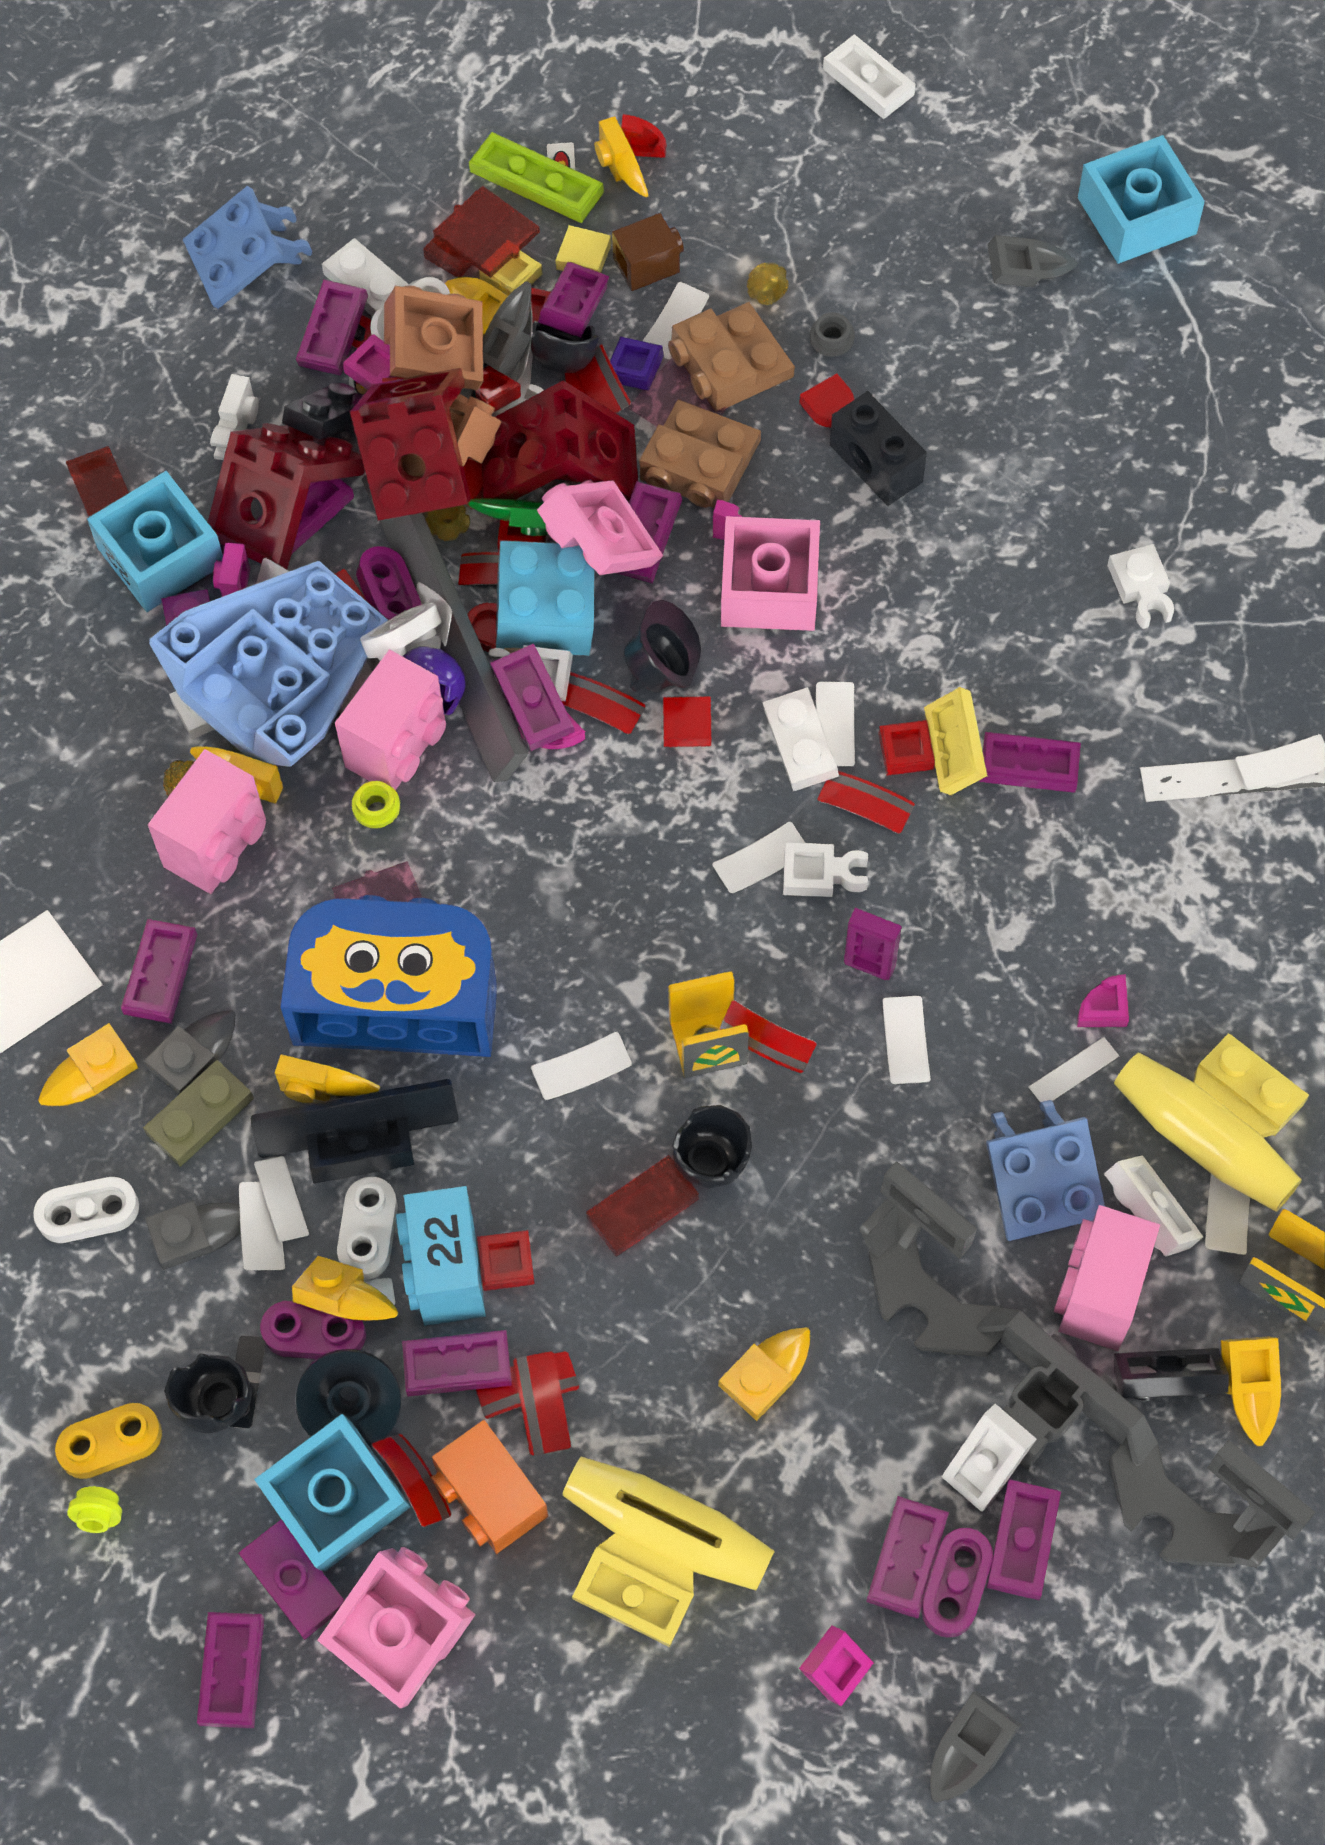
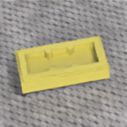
[924,687,987,795]

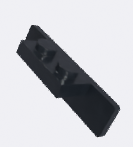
[251,1079,459,1184]

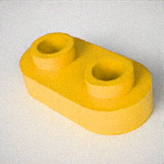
[55,1403,162,1479]

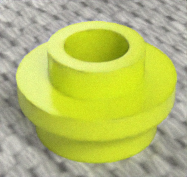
[352,781,400,828]
[67,1486,122,1533]

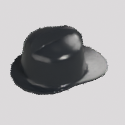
[624,600,701,693]

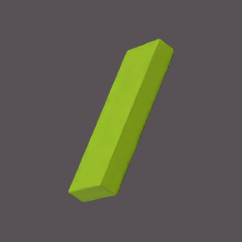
[469,132,604,224]

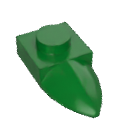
[467,498,548,536]

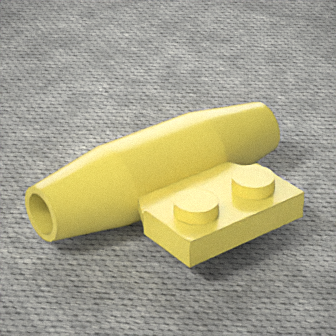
[1114,1033,1309,1212]
[562,1456,775,1647]

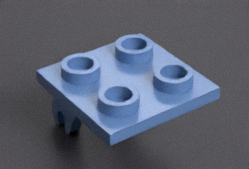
[183,186,312,309]
[986,1100,1105,1241]

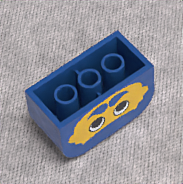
[280,895,497,1057]

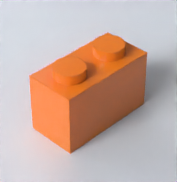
[431,1420,549,1554]

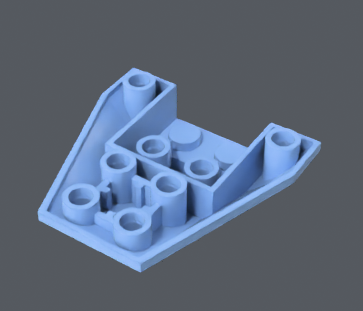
[149,560,388,767]

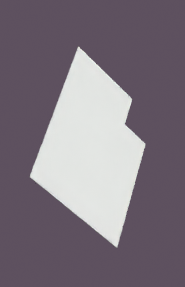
[0,910,103,1053]

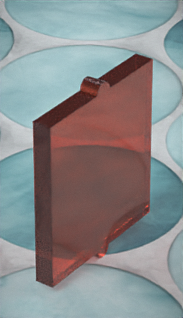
[433,186,540,278]

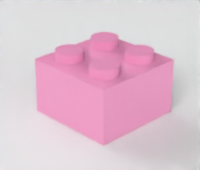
[721,516,820,631]
[335,649,446,790]
[148,749,266,894]
[1054,1205,1160,1351]

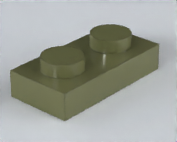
[143,1060,254,1167]

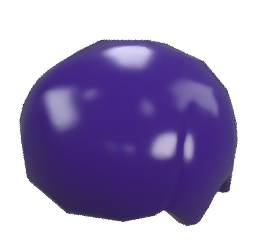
[403,646,466,715]

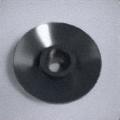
[295,1349,401,1447]

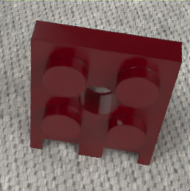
[350,368,471,521]
[482,380,639,503]
[207,423,365,570]

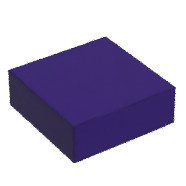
[610,336,664,391]

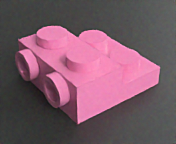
[537,480,663,575]
[317,1547,476,1709]

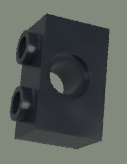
[830,391,927,506]

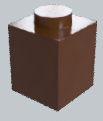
[612,213,684,291]

